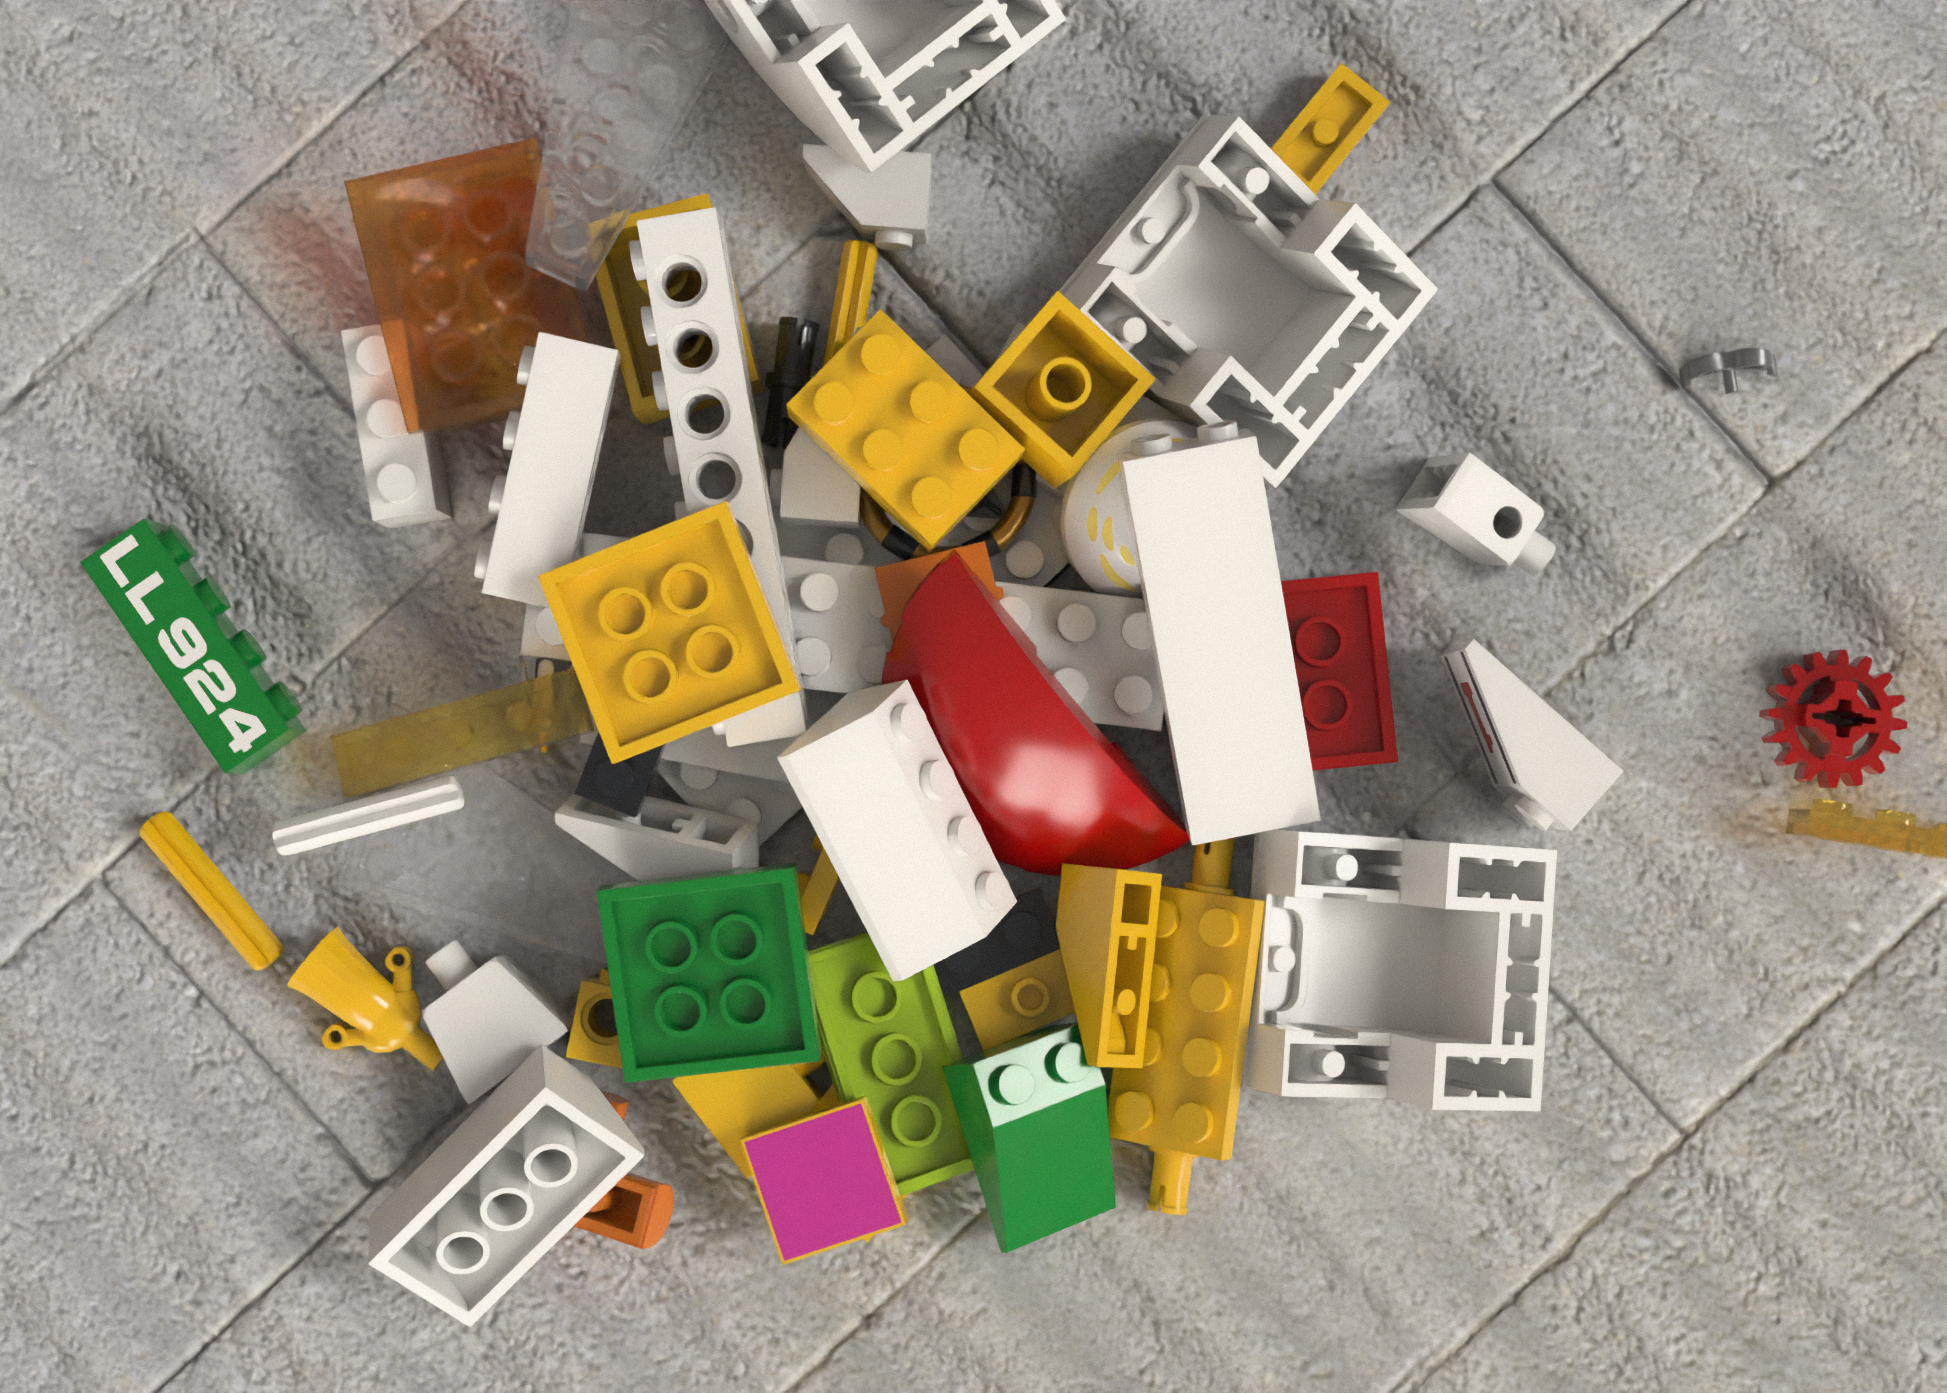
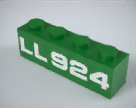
[80,518,306,774]

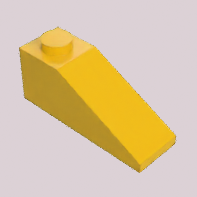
[1056,863,1162,1068]

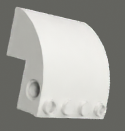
[704,0,1066,173]
[1059,113,1438,488]
[1241,829,1557,1111]

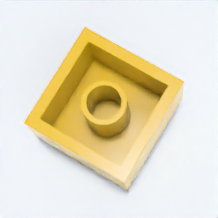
[968,291,1156,489]

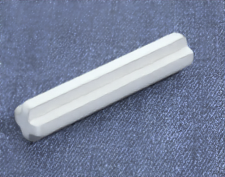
[272,776,464,856]

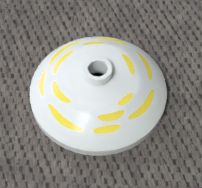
[1060,418,1198,599]

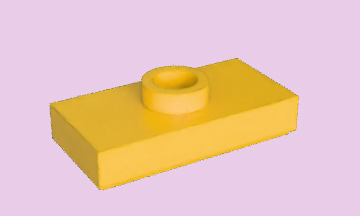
[959,949,1075,1050]

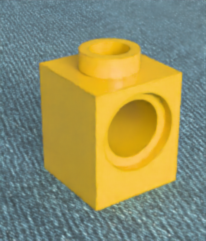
[566,968,623,1069]

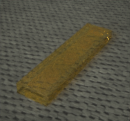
[330,668,595,799]

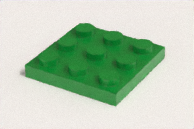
[596,863,822,1083]

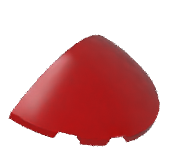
[882,549,1190,876]

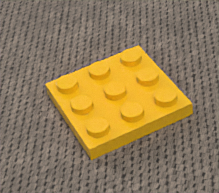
[538,501,803,764]

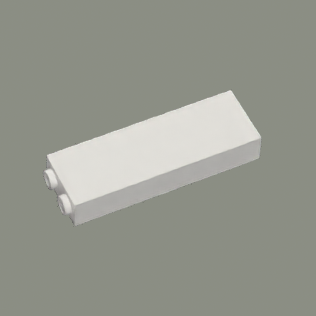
[1117,420,1321,845]

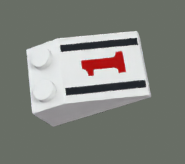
[1441,639,1623,831]

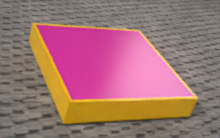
[740,1095,909,1265]

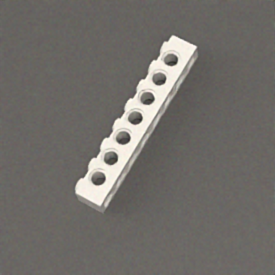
[629,207,810,747]

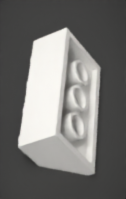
[777,680,1017,981]
[368,1044,645,1327]

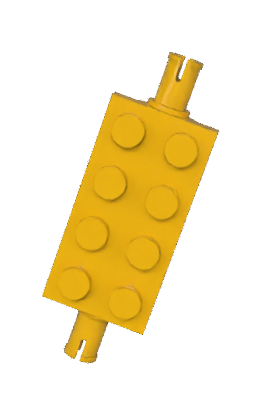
[1108,837,1265,1215]

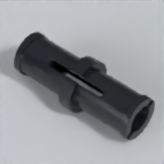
[761,317,820,449]

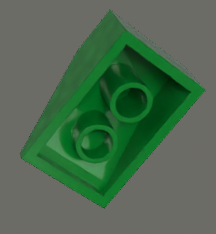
[942,1022,1116,1253]

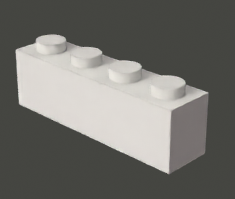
[474,332,622,608]

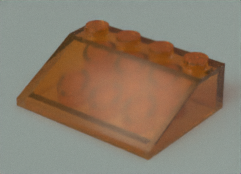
[344,137,589,435]

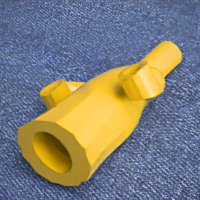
[287,926,444,1072]

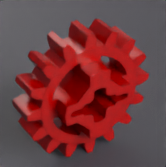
[1759,649,1908,788]

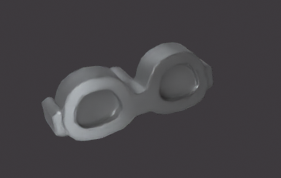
[1679,348,1778,394]

